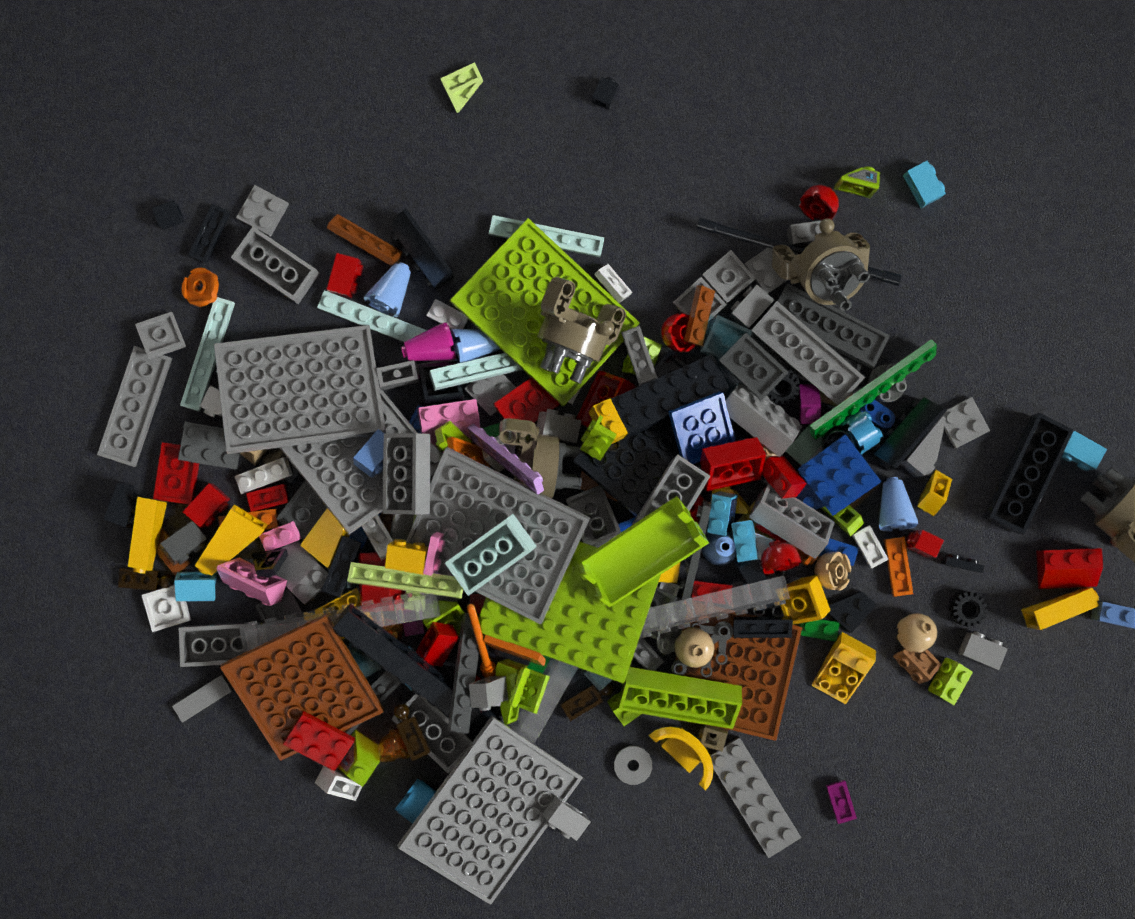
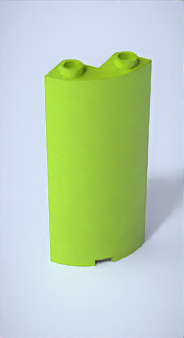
[577,496,709,608]

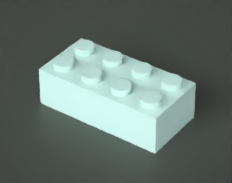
[445,514,537,596]

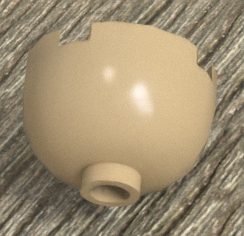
[814,552,851,590]
[897,613,937,653]
[674,627,714,668]

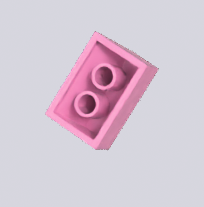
[418,399,480,447]
[217,557,287,606]

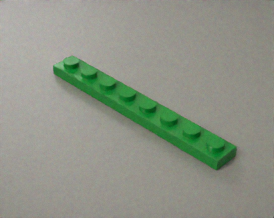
[810,339,937,440]

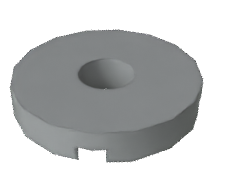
[614,745,652,785]

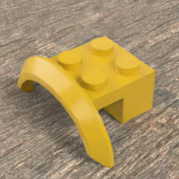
[649,727,713,791]

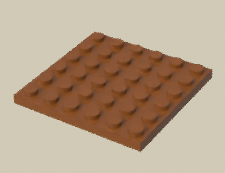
[672,600,802,741]
[220,614,384,761]

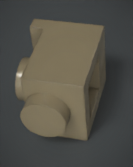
[698,725,728,752]

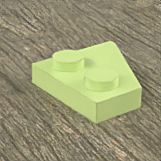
[441,62,483,113]

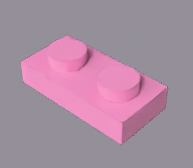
[259,521,301,551]
[423,532,445,576]

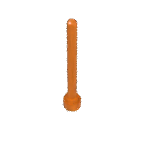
[467,604,496,677]

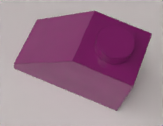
[799,384,821,424]

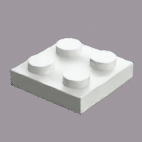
[142,585,191,632]

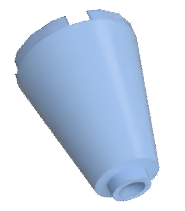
[364,262,411,317]
[451,329,500,364]
[879,477,918,531]
[701,532,737,566]

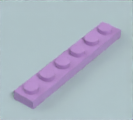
[467,424,544,495]

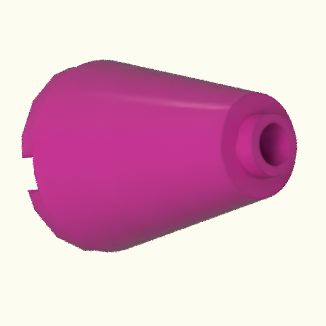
[401,322,456,361]

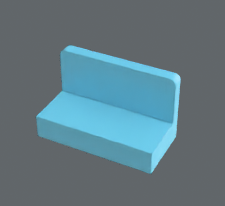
[175,572,217,601]

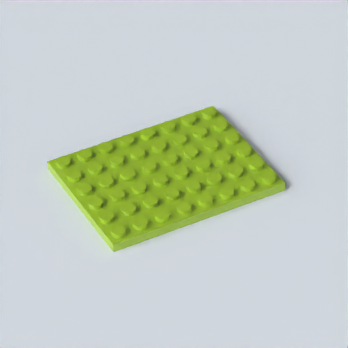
[450,218,640,406]
[478,542,661,684]

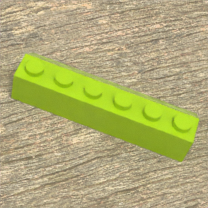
[618,667,742,729]

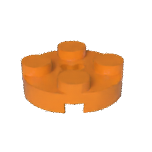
[182,268,219,307]

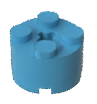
[837,411,883,455]
[395,779,436,824]

